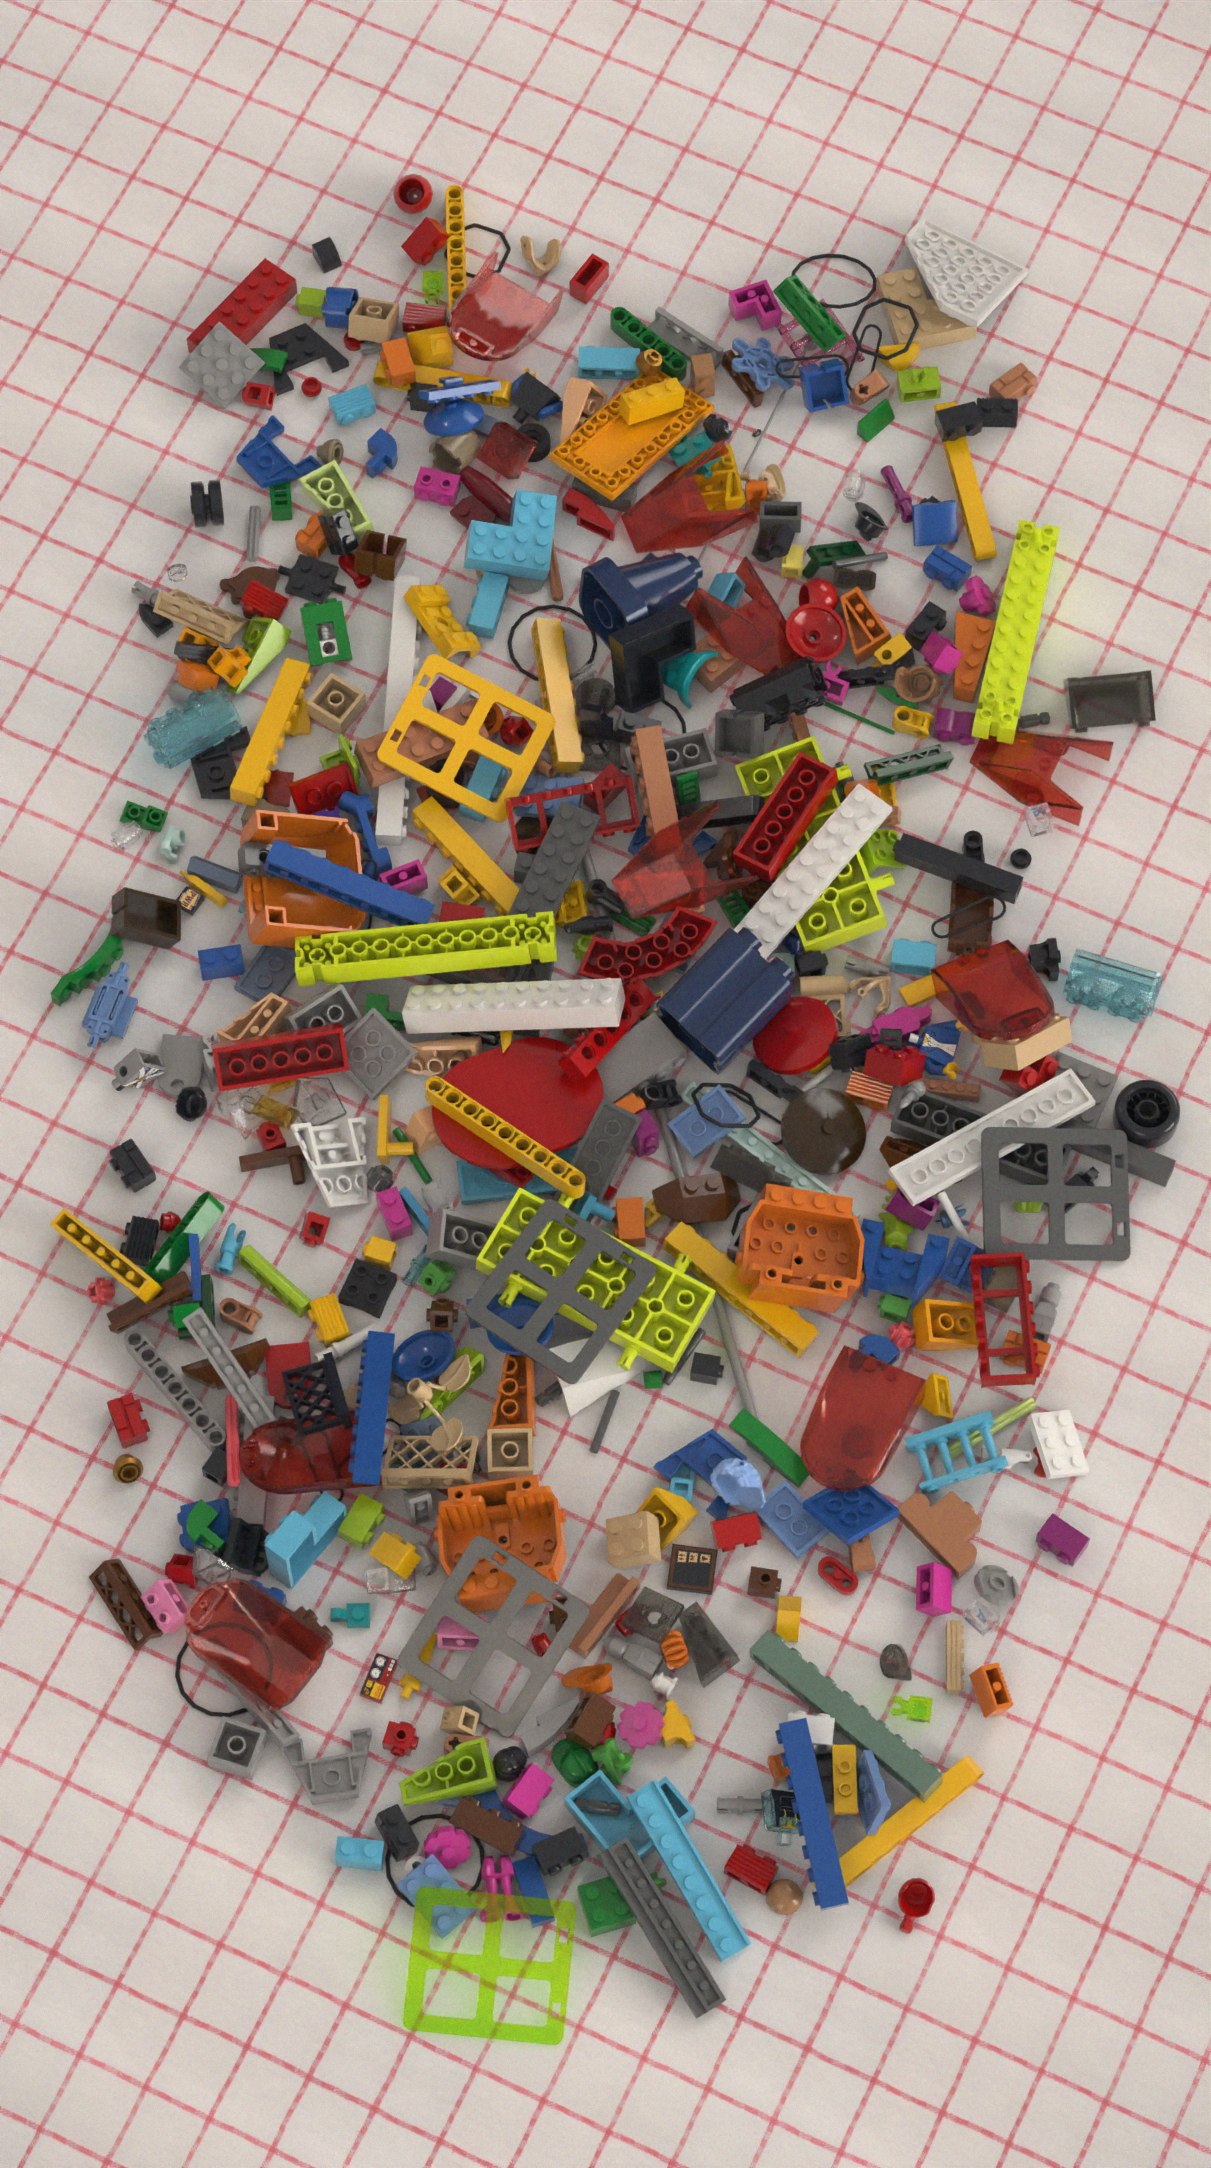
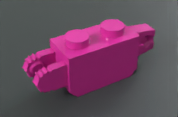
[859,1006,932,1049]

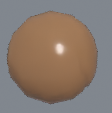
[766,1879,803,1915]

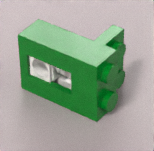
[300,598,352,667]

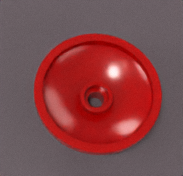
[785,603,847,663]

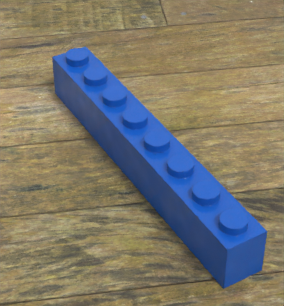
[263,839,435,926]
[348,1331,395,1485]
[775,1718,849,1911]

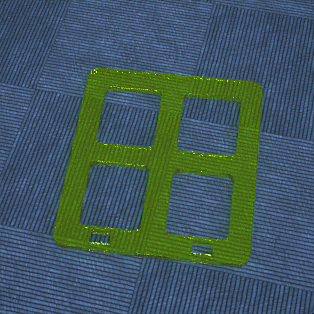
[403,1887,576,2045]

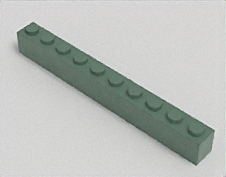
[749,1630,942,1803]

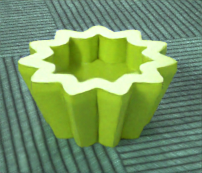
[572,935,594,961]
[1014,1202,1043,1213]

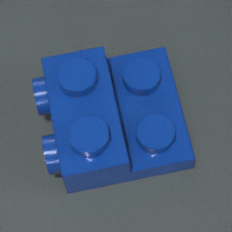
[177,1497,231,1553]

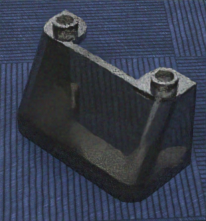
[1063,670,1156,733]

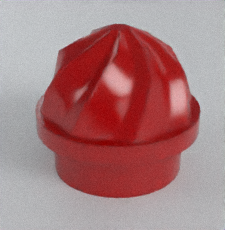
[160,1211,181,1234]

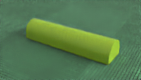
[238,1245,311,1318]

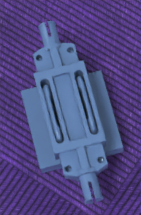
[82,962,138,1049]

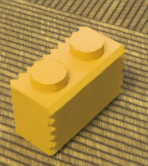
[307,1293,350,1347]
[368,1531,421,1580]

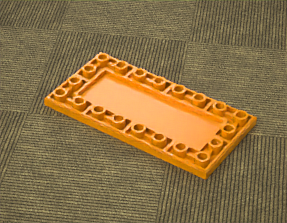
[548,371,715,501]

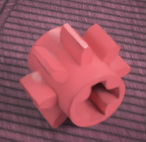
[87,1277,115,1305]
[887,1322,916,1350]

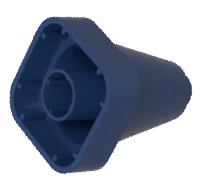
[579,552,703,650]

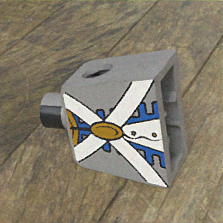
[112,1048,167,1091]

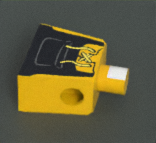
[871,632,916,671]

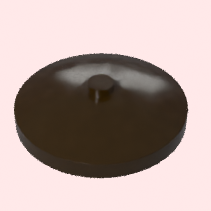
[781,1088,866,1175]

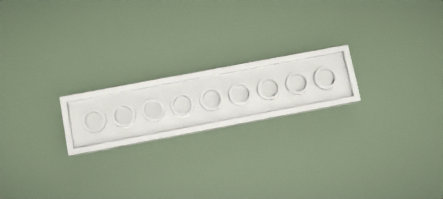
[734,783,893,960]
[888,1069,1096,1206]

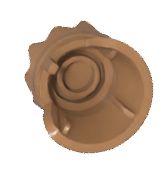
[894,665,943,703]

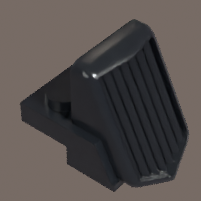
[213,1518,269,1577]

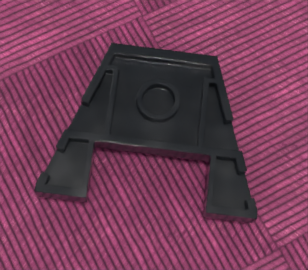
[269,323,349,396]
[190,726,268,800]

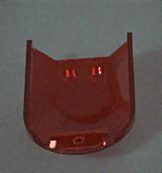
[239,1410,382,1495]
[184,1578,330,1714]

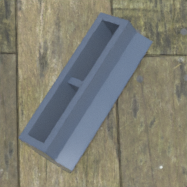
[187,856,243,894]

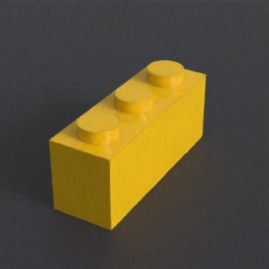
[619,377,685,425]

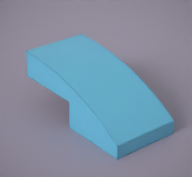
[669,1464,695,1503]

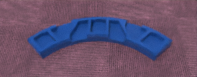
[473,1790,589,1857]

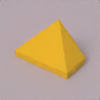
[878,342,920,373]
[916,1373,954,1420]

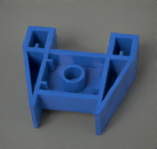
[861,1218,950,1308]

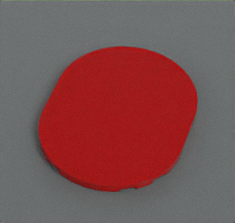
[432,1037,604,1169]

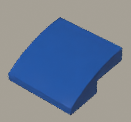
[912,500,958,546]
[938,1237,994,1294]

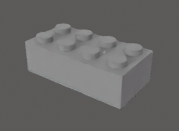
[624,728,718,796]

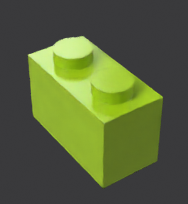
[338,1492,386,1550]

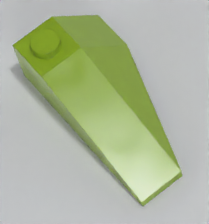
[226,616,292,694]
[419,1346,485,1420]
[399,1737,498,1806]

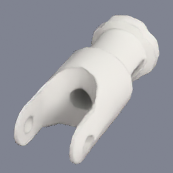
[981,1447,1033,1469]

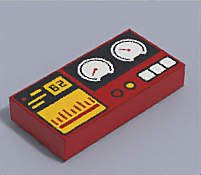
[360,1653,398,1704]

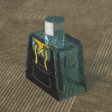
[761,1789,800,1846]

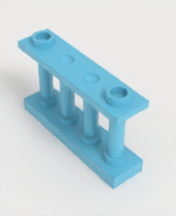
[904,1410,1009,1494]

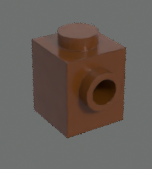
[747,1566,782,1599]

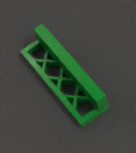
[773,274,847,353]

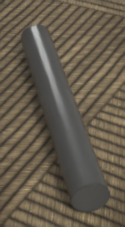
[832,552,888,569]
[662,1328,706,1386]
[589,1390,620,1454]

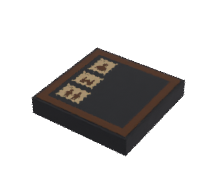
[667,1544,718,1595]

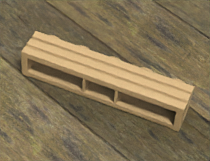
[946,1621,964,1694]

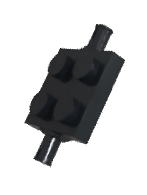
[278,554,346,604]

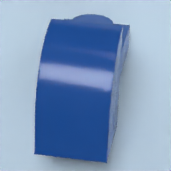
[366,428,398,479]
[848,1335,900,1374]

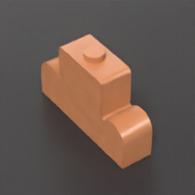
[897,1491,982,1580]

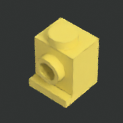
[781,544,803,578]

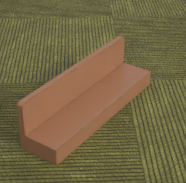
[569,1573,640,1659]

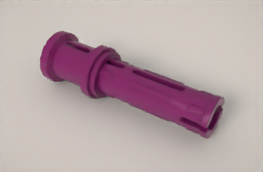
[880,465,912,523]

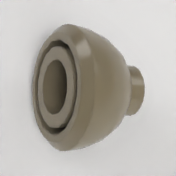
[316,439,344,465]

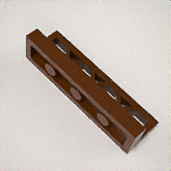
[106,1271,195,1334]
[89,1558,164,1650]

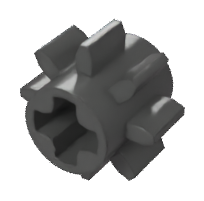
[366,1165,394,1192]

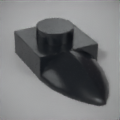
[139,603,174,638]

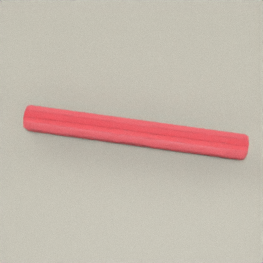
[225,1394,240,1487]

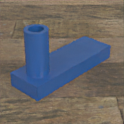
[186,1234,203,1301]

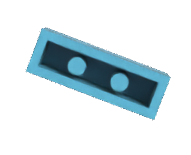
[578,346,640,380]
[466,571,509,639]
[459,755,508,823]

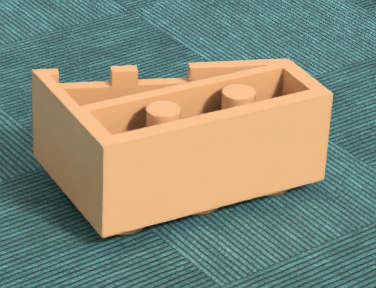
[216,992,292,1042]
[404,1105,441,1156]

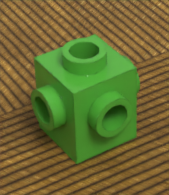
[418,1260,457,1296]

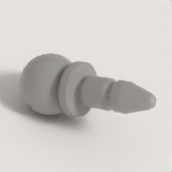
[899,1080,926,1109]

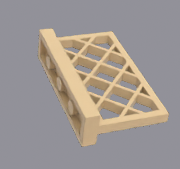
[153,589,250,644]
[380,1435,479,1489]

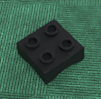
[338,1258,397,1319]

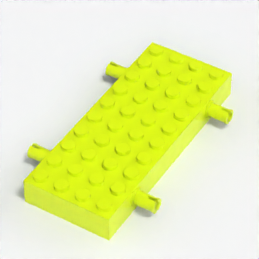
[734,736,895,952]
[475,1187,716,1373]

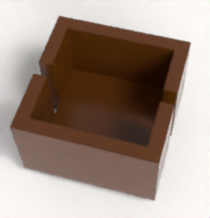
[354,530,407,581]

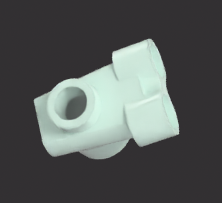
[159,826,186,863]

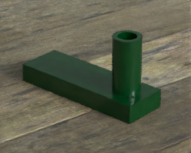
[802,540,866,579]
[178,1274,216,1340]

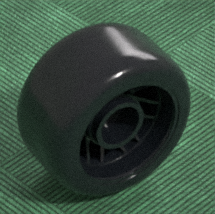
[1113,1080,1180,1149]

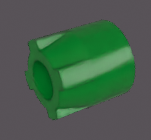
[643,1370,663,1389]

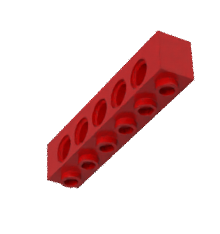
[557,979,657,1082]

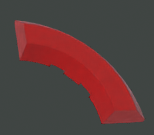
[577,905,717,982]

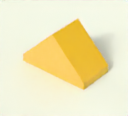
[776,1595,802,1642]

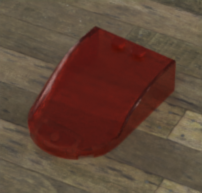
[447,251,564,361]
[930,940,1055,1041]
[800,1345,926,1491]

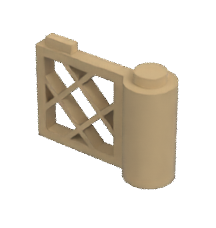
[799,974,851,1038]

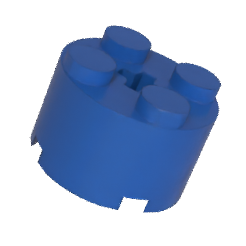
[322,287,359,329]

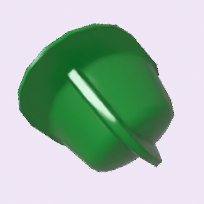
[552,1738,599,1788]

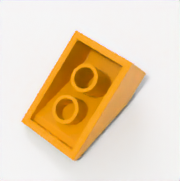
[911,1299,977,1351]

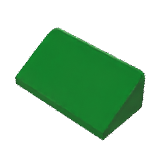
[857,399,895,442]

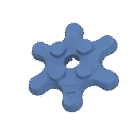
[731,337,795,391]

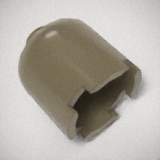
[429,429,481,475]

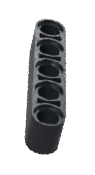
[676,795,765,832]

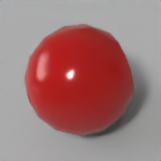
[393,174,433,214]
[799,578,838,610]

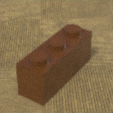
[449,1797,526,1857]

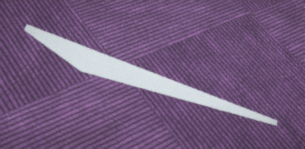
[729,1079,850,1109]

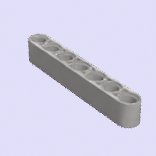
[124,1329,226,1452]

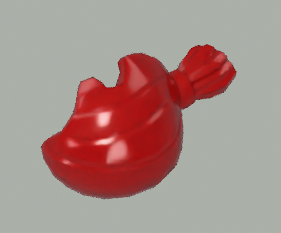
[898,1878,935,1934]

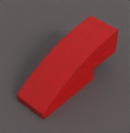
[562,487,615,541]

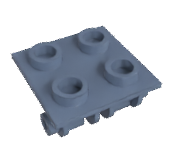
[400,1414,454,1468]

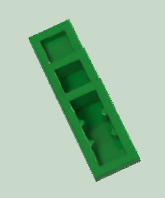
[729,1408,813,1488]

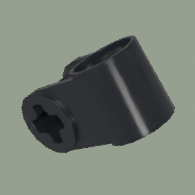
[962,830,985,863]
[640,1079,683,1110]

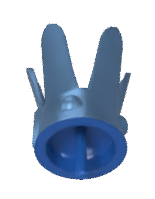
[935,1203,969,1229]

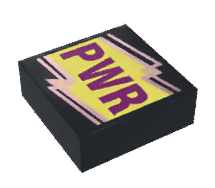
[176,886,205,916]

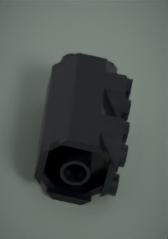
[729,656,828,732]

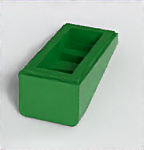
[269,481,292,521]
[676,770,701,804]
[714,886,750,929]

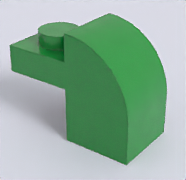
[365,993,406,1031]
[186,1499,224,1553]

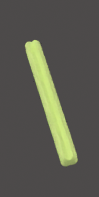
[939,1397,1037,1459]

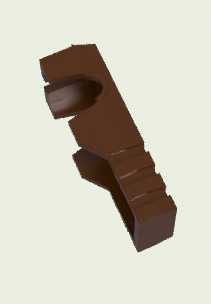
[947,882,994,959]

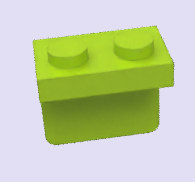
[319,733,361,787]
[859,828,907,875]

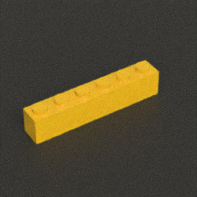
[50,1208,162,1304]

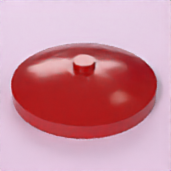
[753,996,838,1075]

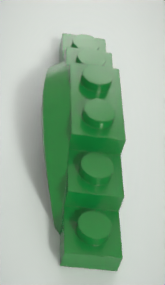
[50,914,124,1006]

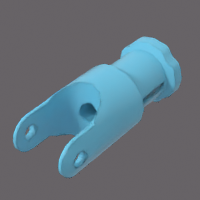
[214,1223,246,1275]

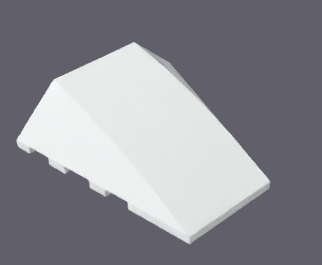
[290,1117,368,1208]
[544,1333,647,1418]

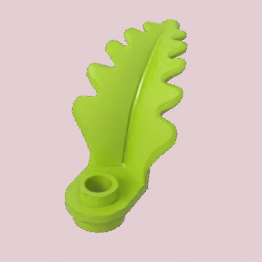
[878,1190,915,1251]

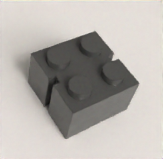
[715,709,764,758]

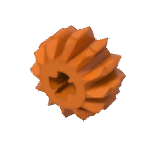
[658,1629,689,1670]

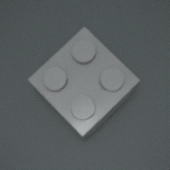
[206,1716,268,1781]

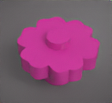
[959,575,996,617]
[617,1701,665,1750]
[423,1825,471,1870]

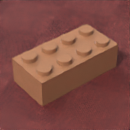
[693,605,774,693]

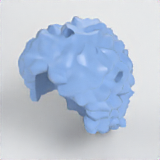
[710,1458,766,1512]

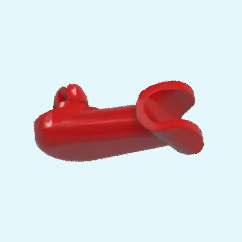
[338,553,372,589]

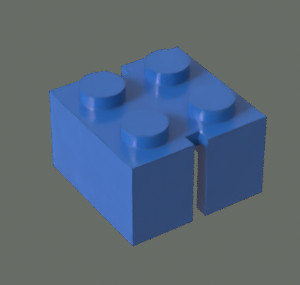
[798,358,849,413]

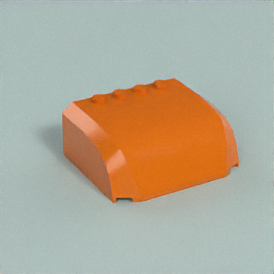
[240,810,366,948]

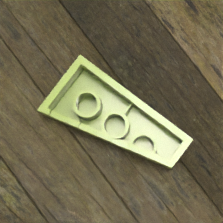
[299,460,374,543]

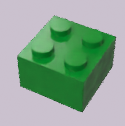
[577,1876,636,1937]

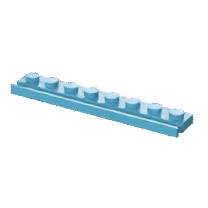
[626,1779,751,1962]

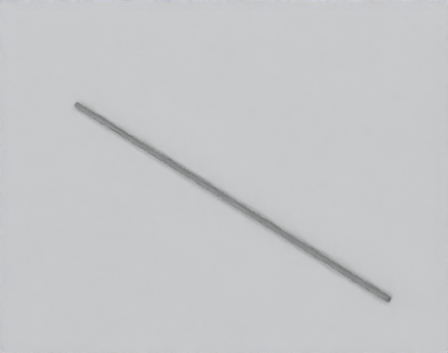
[535,698,759,1420]

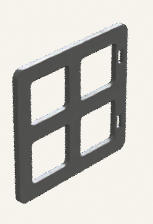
[981,1127,1131,1261]
[466,1199,656,1384]
[397,1535,590,1737]

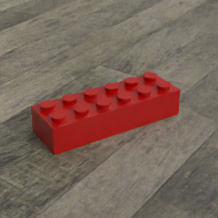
[187,258,297,353]
[732,752,838,883]
[211,1023,349,1092]

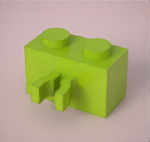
[896,366,941,403]

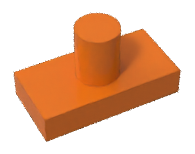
[745,479,767,516]

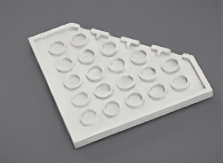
[904,217,1029,328]

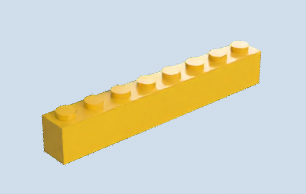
[531,618,585,773]
[230,658,313,807]
[412,796,520,916]
[662,1221,819,1358]

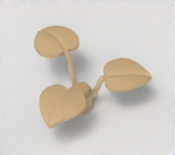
[387,1353,471,1452]

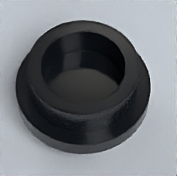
[1010,848,1032,869]

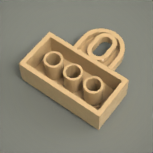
[970,1011,1072,1071]

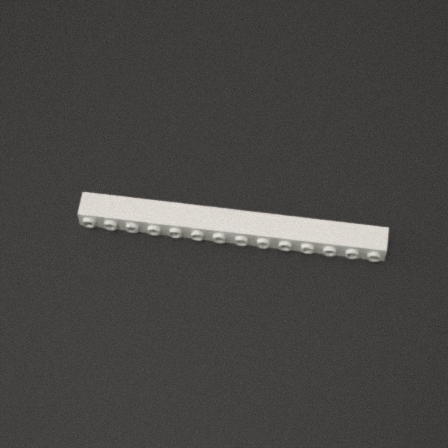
[375,576,422,846]

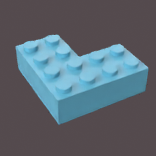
[463,489,557,581]
[264,1491,347,1590]
[564,1770,695,1861]

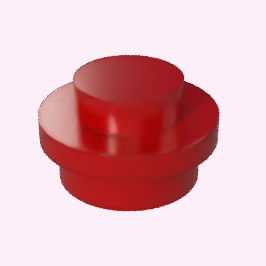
[301,377,322,397]

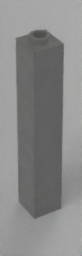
[1055,1118,1176,1187]

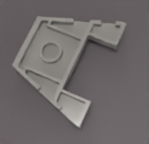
[282,1728,372,1805]

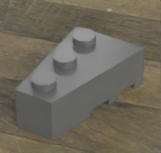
[572,477,637,514]

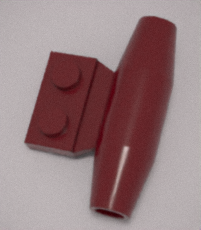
[450,466,513,530]

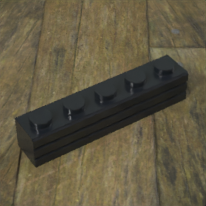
[174,641,233,663]

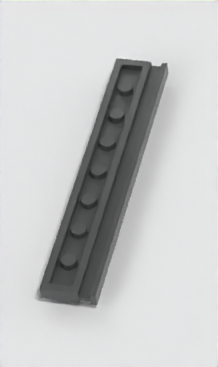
[597,1837,726,2019]

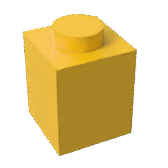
[362,1236,398,1271]

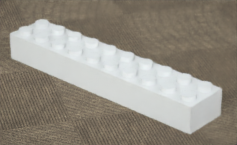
[402,978,625,1034]

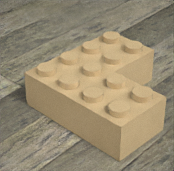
[876,267,977,350]

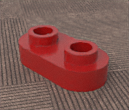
[818,1556,858,1595]

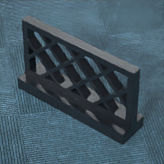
[282,1352,353,1437]

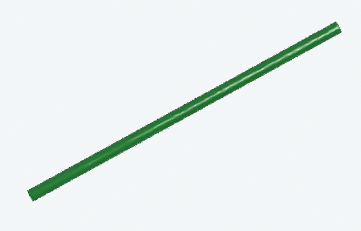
[824,702,895,735]

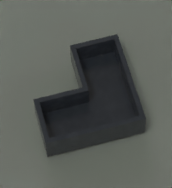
[609,604,696,714]

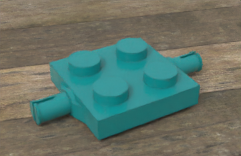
[668,431,722,479]

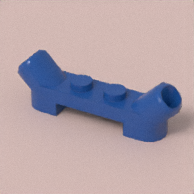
[338,791,392,881]

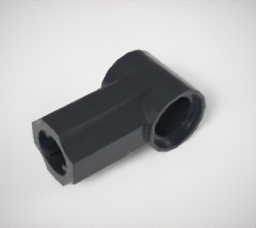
[586,879,629,917]

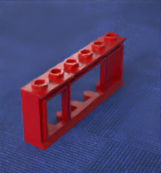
[504,775,641,853]
[970,1252,1040,1388]

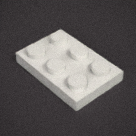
[1027,1410,1089,1479]

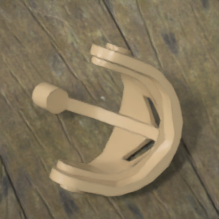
[520,236,561,277]
[741,464,786,501]
[847,976,891,1018]

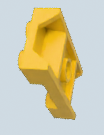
[403,584,482,659]

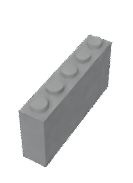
[596,1012,688,1103]

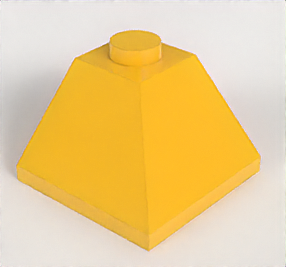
[407,325,453,368]
[636,1487,699,1550]

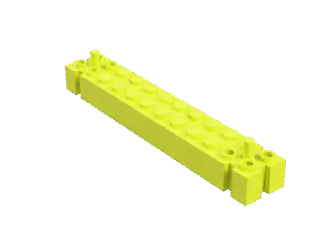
[972,519,1060,744]
[295,911,557,987]

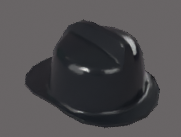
[855,502,889,541]

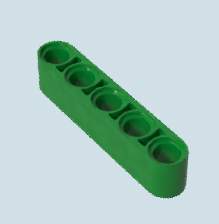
[610,307,687,381]
[144,1191,224,1284]

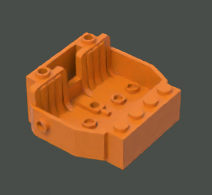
[735,1183,865,1313]
[434,1475,567,1613]

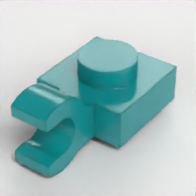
[331,1603,370,1628]

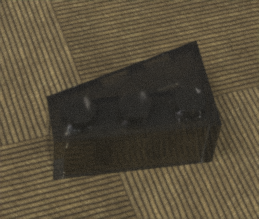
[710,1144,793,1193]
[678,1601,740,1688]

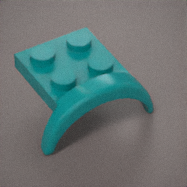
[662,650,719,709]

